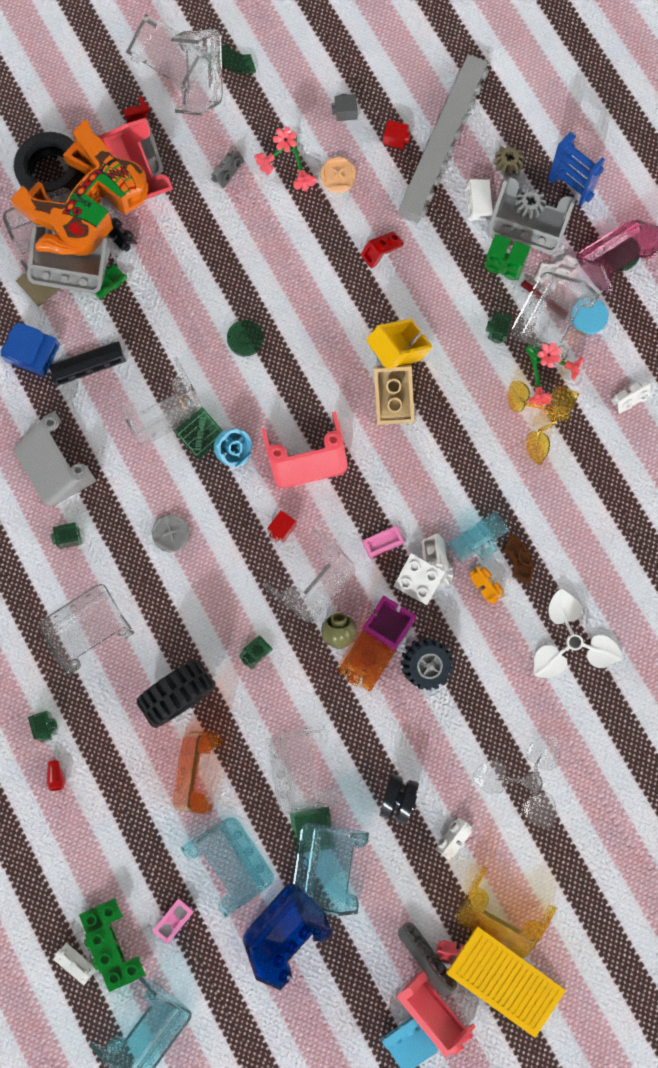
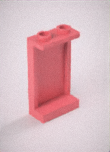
[396,970,476,1058]

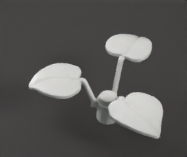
[534,589,623,678]

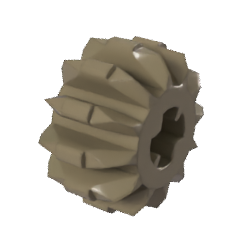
[493,144,525,176]

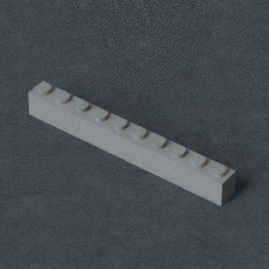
[399,54,489,223]

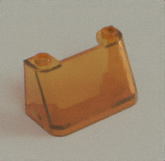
[173,731,223,815]

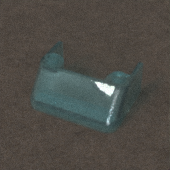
[89,976,192,1068]

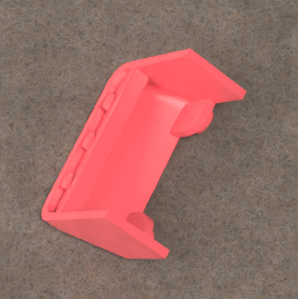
[262,411,348,489]

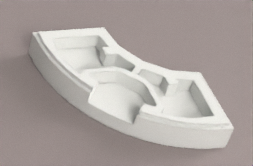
[534,254,583,284]

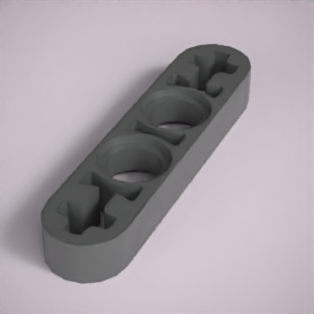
[398,922,457,996]

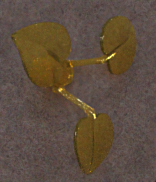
[508,381,579,465]

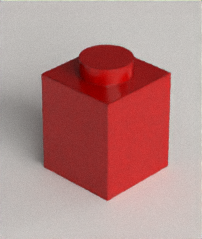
[383,120,411,150]
[267,510,297,543]

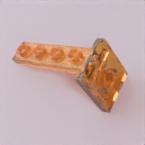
[337,632,395,692]

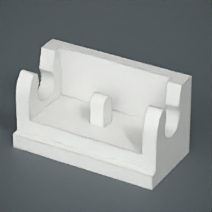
[465,179,493,221]

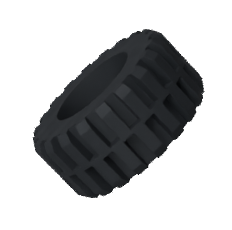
[137,659,215,728]

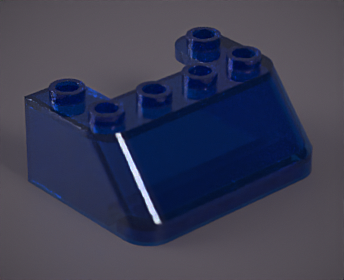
[243,883,333,991]

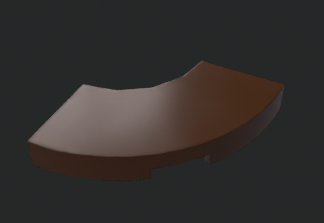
[502,534,533,585]

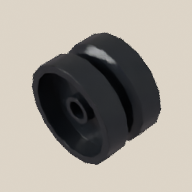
[379,774,419,825]

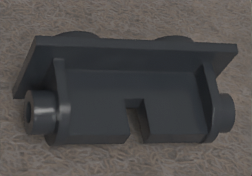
[108,217,138,252]

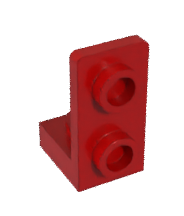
[360,231,404,268]

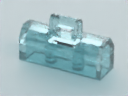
[448,511,509,563]

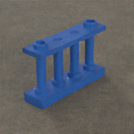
[548,132,605,206]

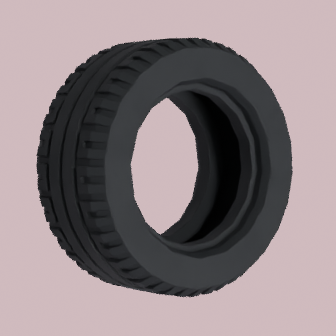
[13,132,86,203]

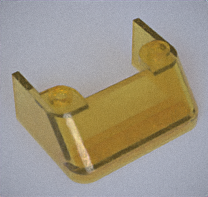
[456,866,557,958]

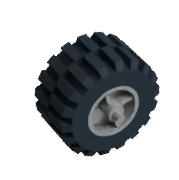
[400,638,454,691]

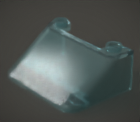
[180,817,274,918]
[292,823,369,916]

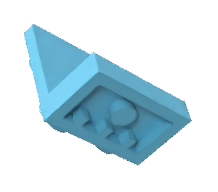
[381,1016,438,1068]

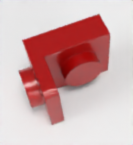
[123,96,150,123]

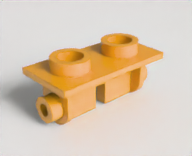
[469,565,505,605]

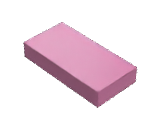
[362,525,405,559]

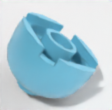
[214,428,253,467]

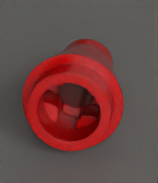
[46,760,66,791]

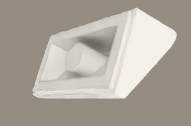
[421,533,448,571]

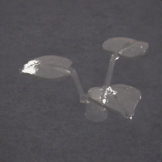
[472,736,560,829]

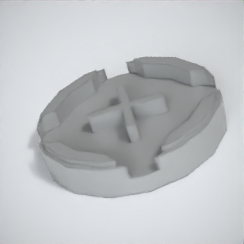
[151,514,190,553]

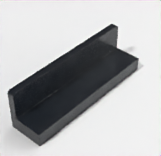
[49,341,126,387]

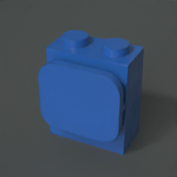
[0,323,60,377]

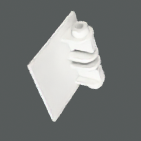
[393,553,445,605]

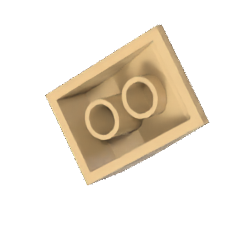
[374,364,415,425]

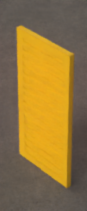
[446,926,566,1038]

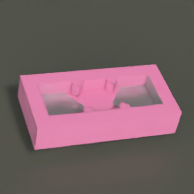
[152,898,195,945]

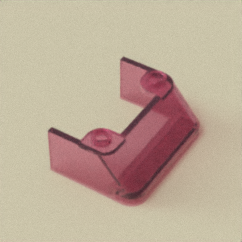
[576,219,658,293]

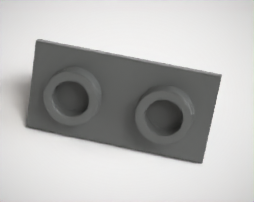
[211,149,244,188]

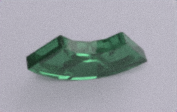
[212,44,256,74]

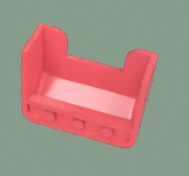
[98,118,173,200]

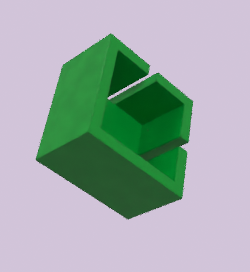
[484,234,530,281]

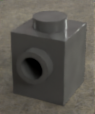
[331,94,358,121]

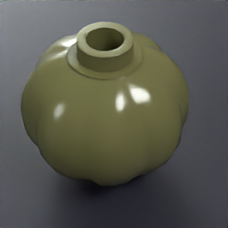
[321,613,357,649]

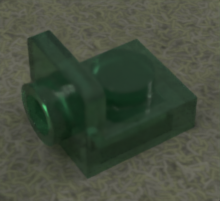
[239,635,273,670]

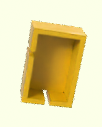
[366,318,433,369]

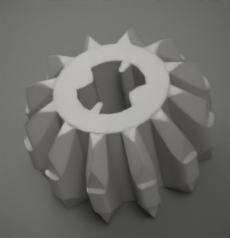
[515,187,546,220]

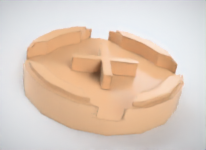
[320,157,356,193]

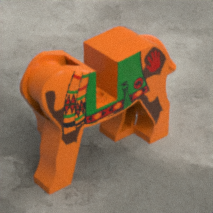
[10,119,148,256]

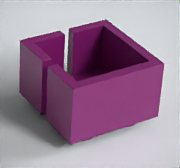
[363,595,417,652]

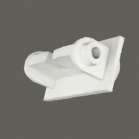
[611,380,651,414]
[435,817,472,860]
[53,943,96,985]

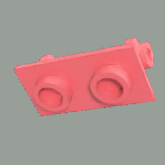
[436,940,464,964]

